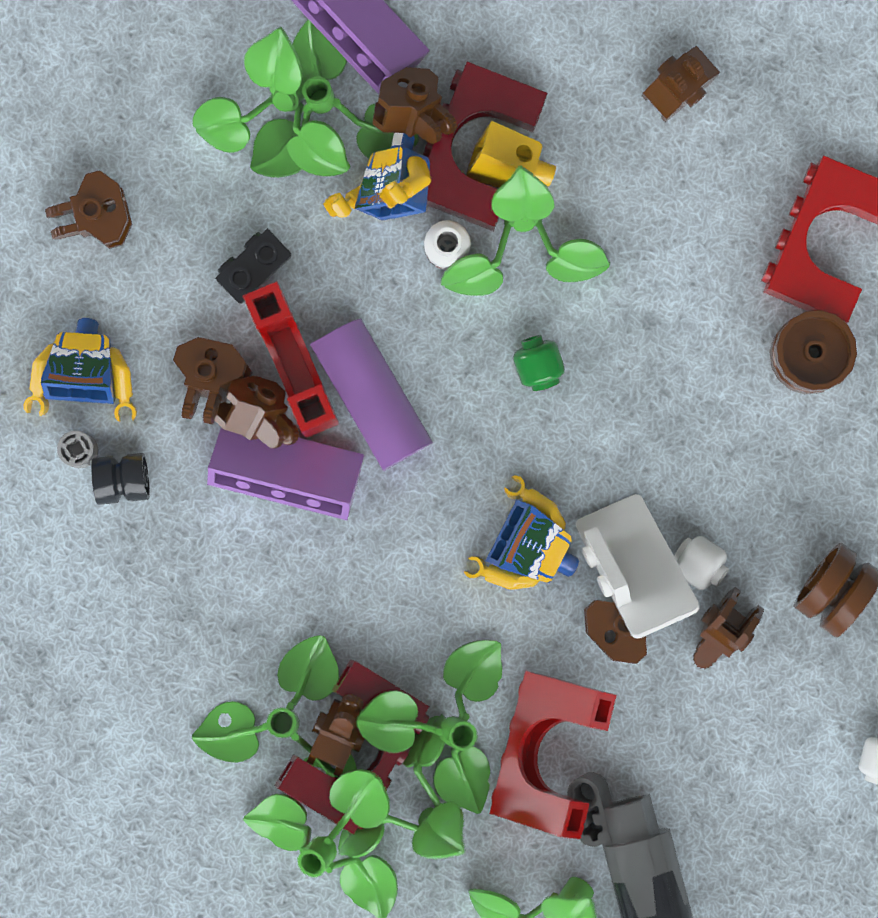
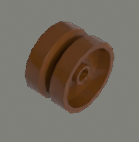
[769,310,857,395]
[793,543,878,638]

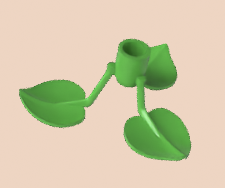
[250,19,419,178]
[192,27,351,176]
[441,166,611,296]
[192,635,357,778]
[356,640,502,814]
[338,714,465,858]
[243,769,398,918]
[468,877,597,918]

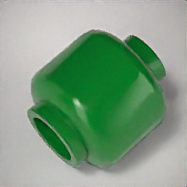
[513,335,565,391]

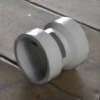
[57,431,98,468]

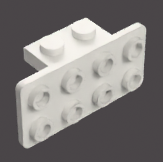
[576,494,699,638]

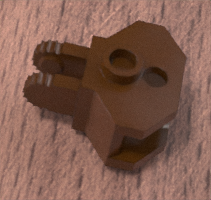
[641,46,720,122]
[372,67,458,144]
[45,170,133,249]
[173,337,253,425]
[214,376,300,449]
[693,587,764,669]
[584,600,647,664]
[306,693,365,777]

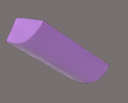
[291,0,430,94]
[310,319,433,471]
[207,427,364,520]

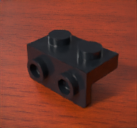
[215,228,292,304]

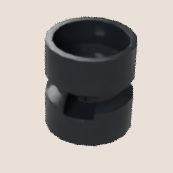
[91,453,150,505]

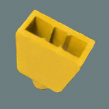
[466,121,556,188]

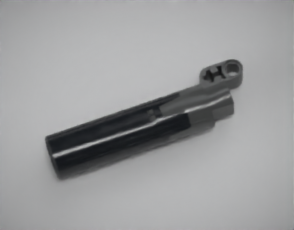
[567,772,693,918]

